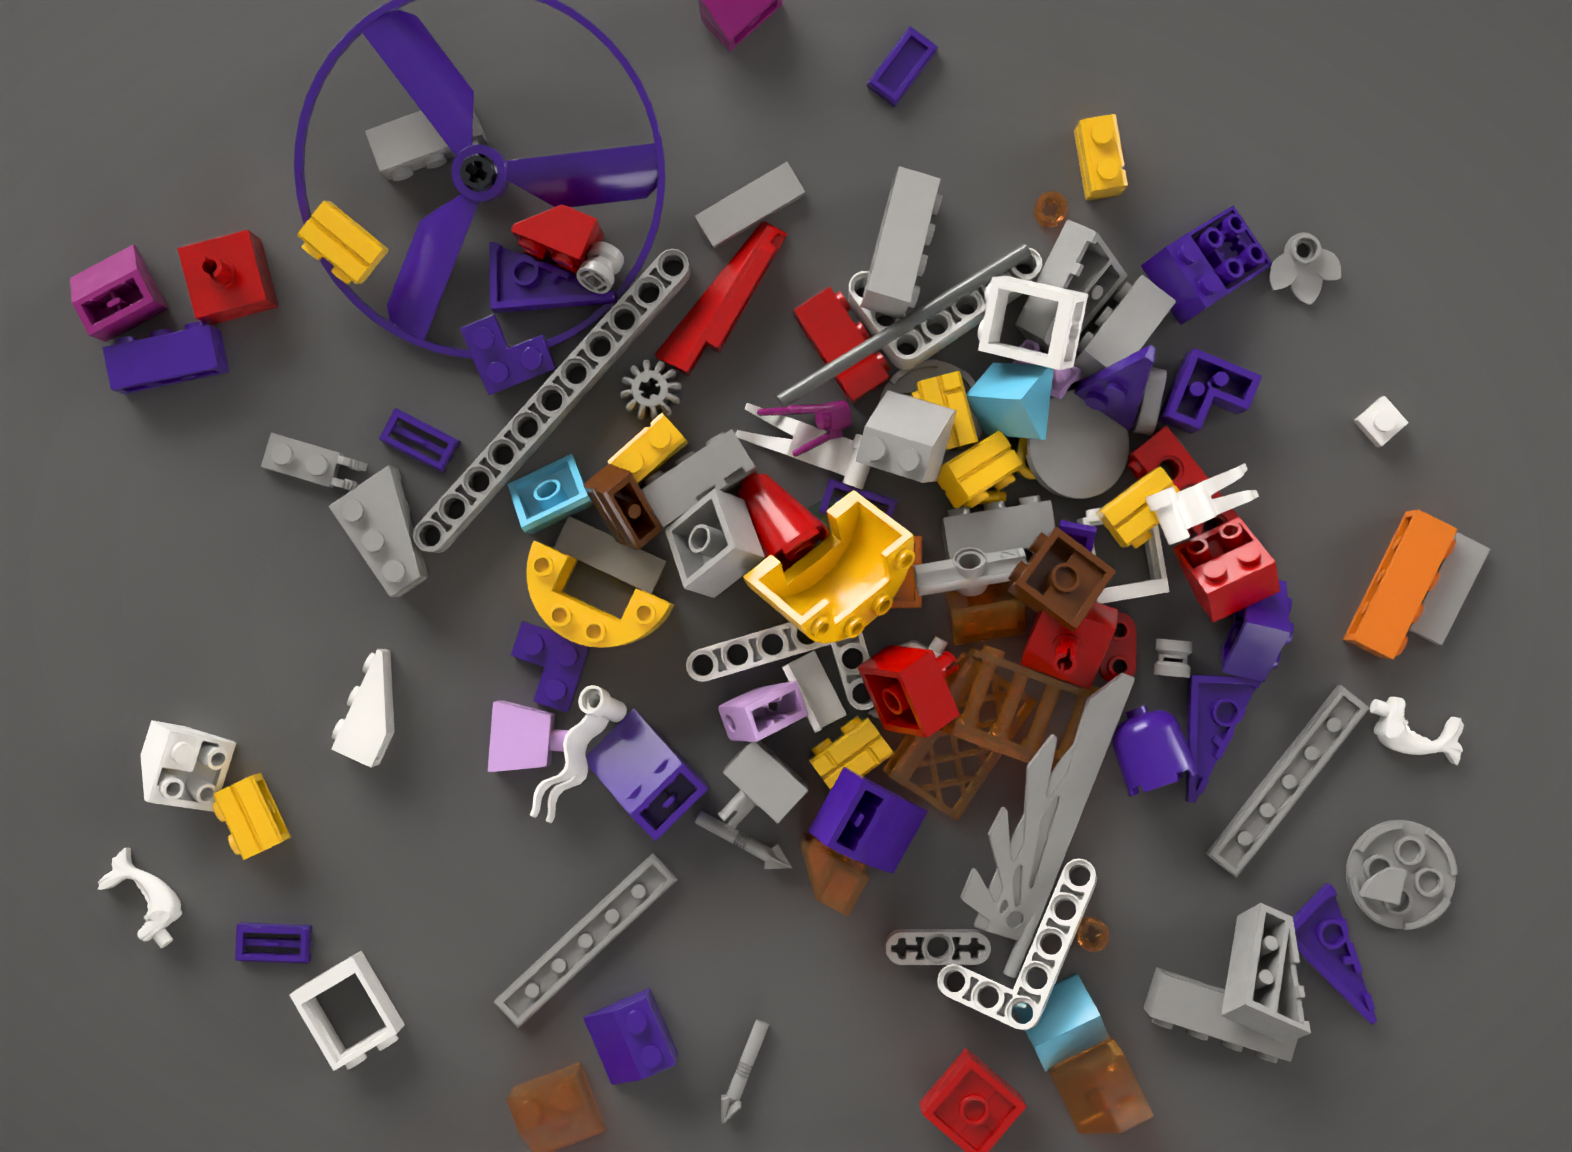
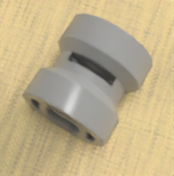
[577,241,624,294]
[1153,639,1193,678]

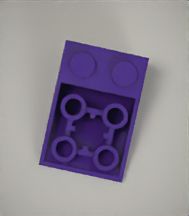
[1141,205,1272,325]
[586,708,710,841]
[808,767,928,874]

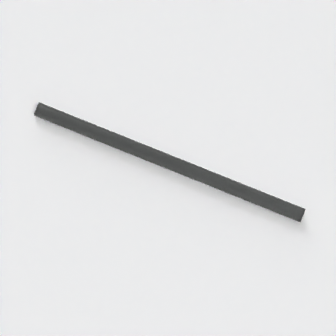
[776,243,1031,408]

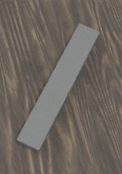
[1205,685,1370,878]
[494,852,678,1028]

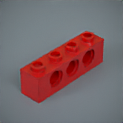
[1127,426,1239,539]

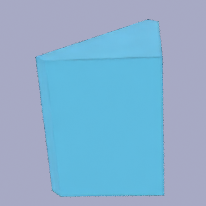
[966,363,1053,440]
[507,453,594,535]
[1014,973,1110,1071]

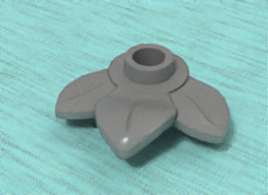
[1269,232,1341,305]

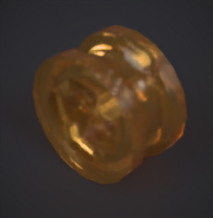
[1033,191,1068,227]
[1075,917,1110,952]

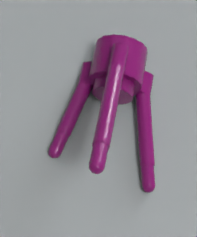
[757,400,852,457]

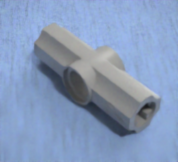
[913,547,1027,596]

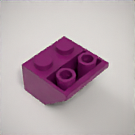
[698,0,783,52]
[70,244,169,342]

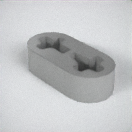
[1132,367,1167,436]

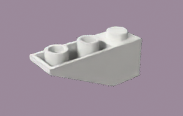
[331,649,395,767]

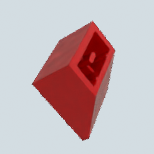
[511,204,604,275]
[1173,517,1280,623]

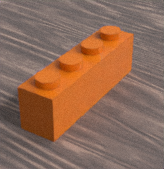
[1343,509,1458,660]

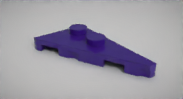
[489,242,617,313]
[1074,345,1156,430]
[1185,675,1261,803]
[1293,883,1377,1025]

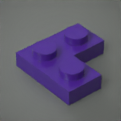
[460,314,557,395]
[510,621,591,712]

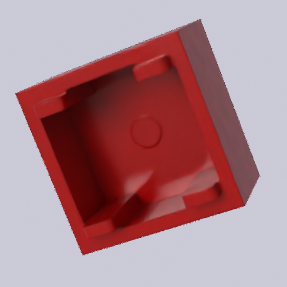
[919,1047,1027,1152]

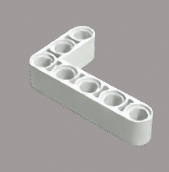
[849,247,1042,370]
[686,622,874,710]
[937,858,1097,1030]

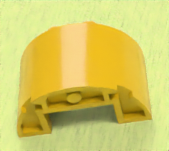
[743,490,915,643]
[527,541,675,648]

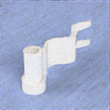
[736,403,871,489]
[1145,463,1259,545]
[530,685,627,823]

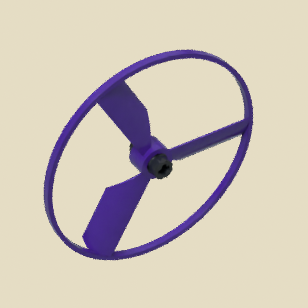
[294,0,666,358]

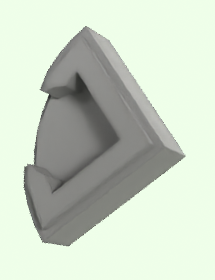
[1359,867,1407,905]

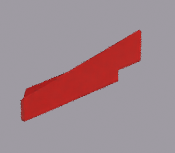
[655,221,788,377]

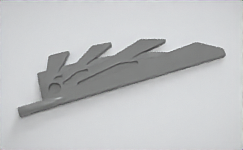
[960,673,1135,978]

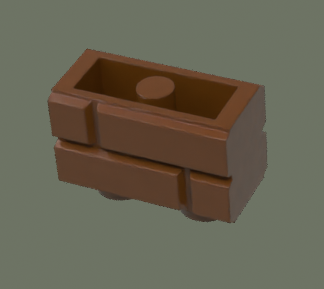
[583,464,663,550]

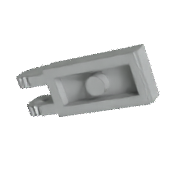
[261,433,368,491]

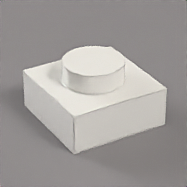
[1354,396,1409,448]

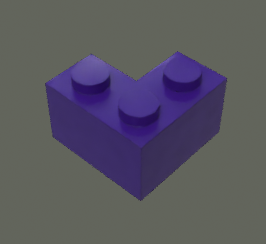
[1157,348,1262,434]
[1221,580,1294,682]

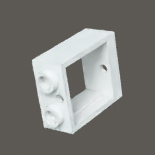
[978,276,1088,370]
[1077,507,1170,604]
[289,950,405,1071]

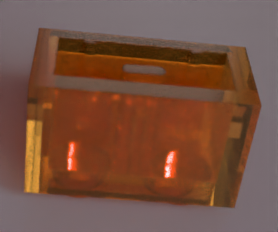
[800,832,870,917]

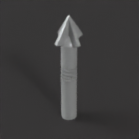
[695,810,792,869]
[721,1019,769,1124]

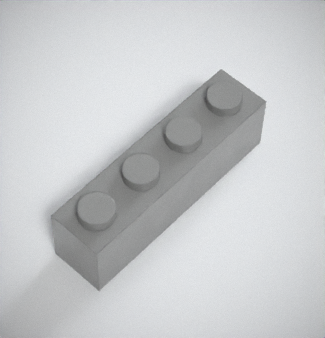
[860,166,943,319]
[1143,967,1298,1063]

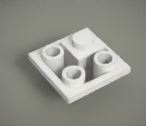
[141,720,236,812]

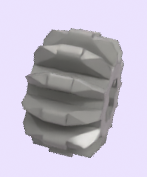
[620,360,682,420]

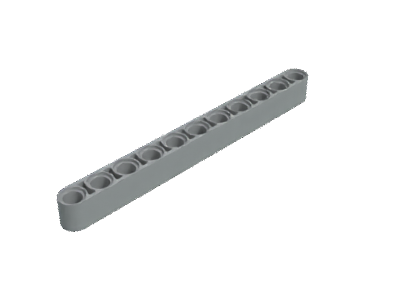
[413,248,691,553]

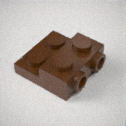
[1007,527,1116,632]

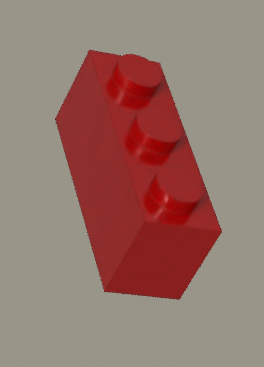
[793,286,891,405]

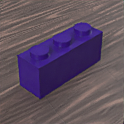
[102,321,229,394]

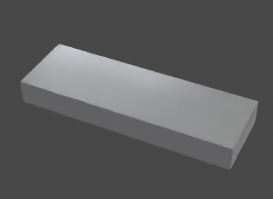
[695,162,805,249]
[554,516,667,594]
[1408,533,1490,645]

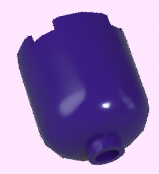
[1112,705,1199,797]

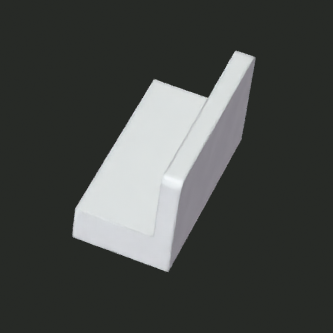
[782,650,847,733]

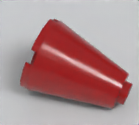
[738,472,831,572]

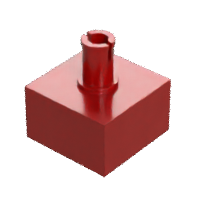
[177,229,279,325]
[1020,602,1118,690]
[857,645,960,738]

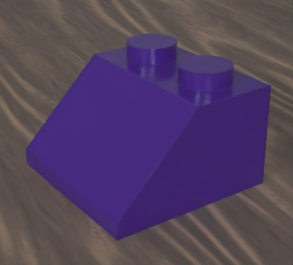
[583,988,678,1085]

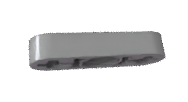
[885,929,991,965]

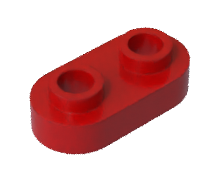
[1098,612,1136,682]

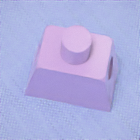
[718,681,808,742]
[488,700,569,772]

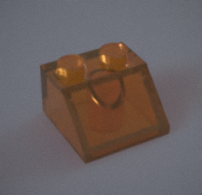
[943,581,1026,645]
[1048,1037,1154,1134]
[506,1062,606,1152]

